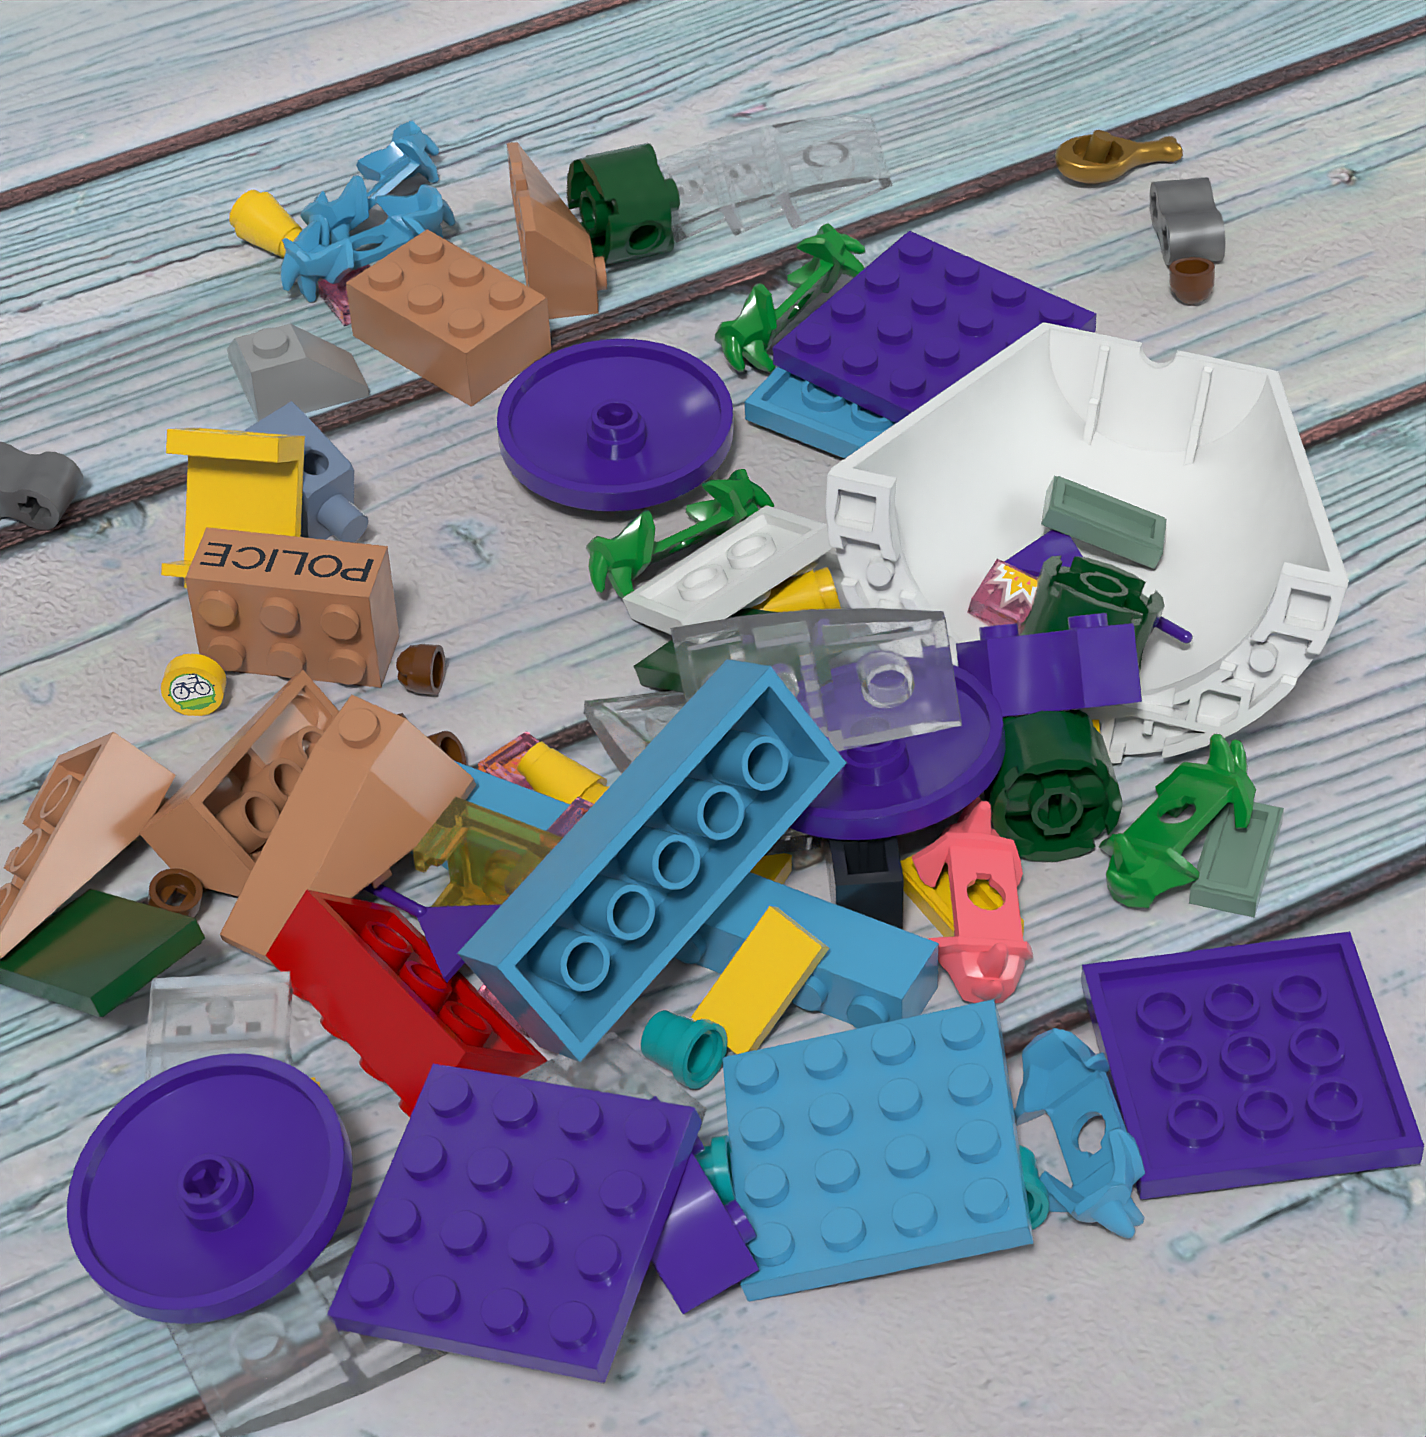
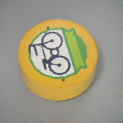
[161,653,227,716]

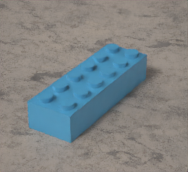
[457,659,846,1062]

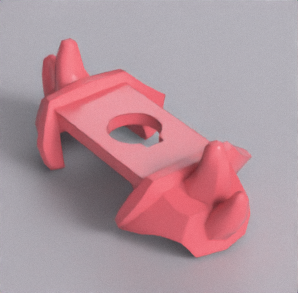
[912,797,1033,1004]

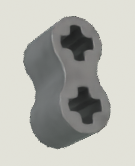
[1149,177,1225,265]
[0,441,83,530]

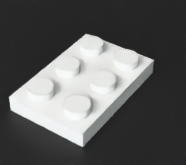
[622,505,834,642]

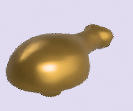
[1055,130,1183,184]

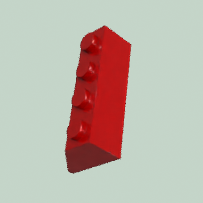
[265,889,553,1117]

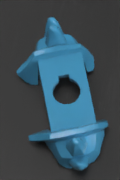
[300,121,439,251]
[281,184,456,303]
[1014,1028,1145,1239]

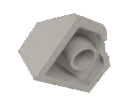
[227,323,369,421]

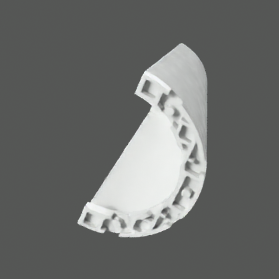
[825,322,1349,763]

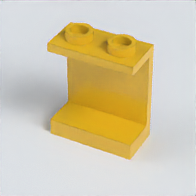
[161,427,305,588]

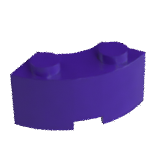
[956,613,1142,717]
[649,1096,759,1314]

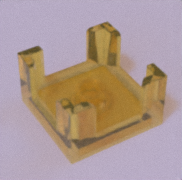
[413,796,563,938]

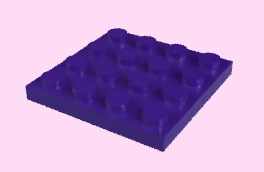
[773,231,1097,423]
[1081,931,1424,1200]
[327,1064,702,1384]

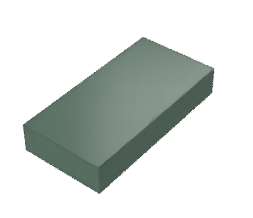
[1041,475,1167,569]
[1189,802,1284,918]

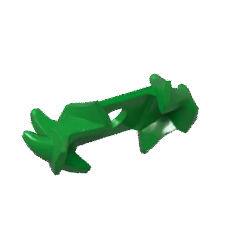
[714,223,865,373]
[586,469,775,598]
[1098,734,1256,908]

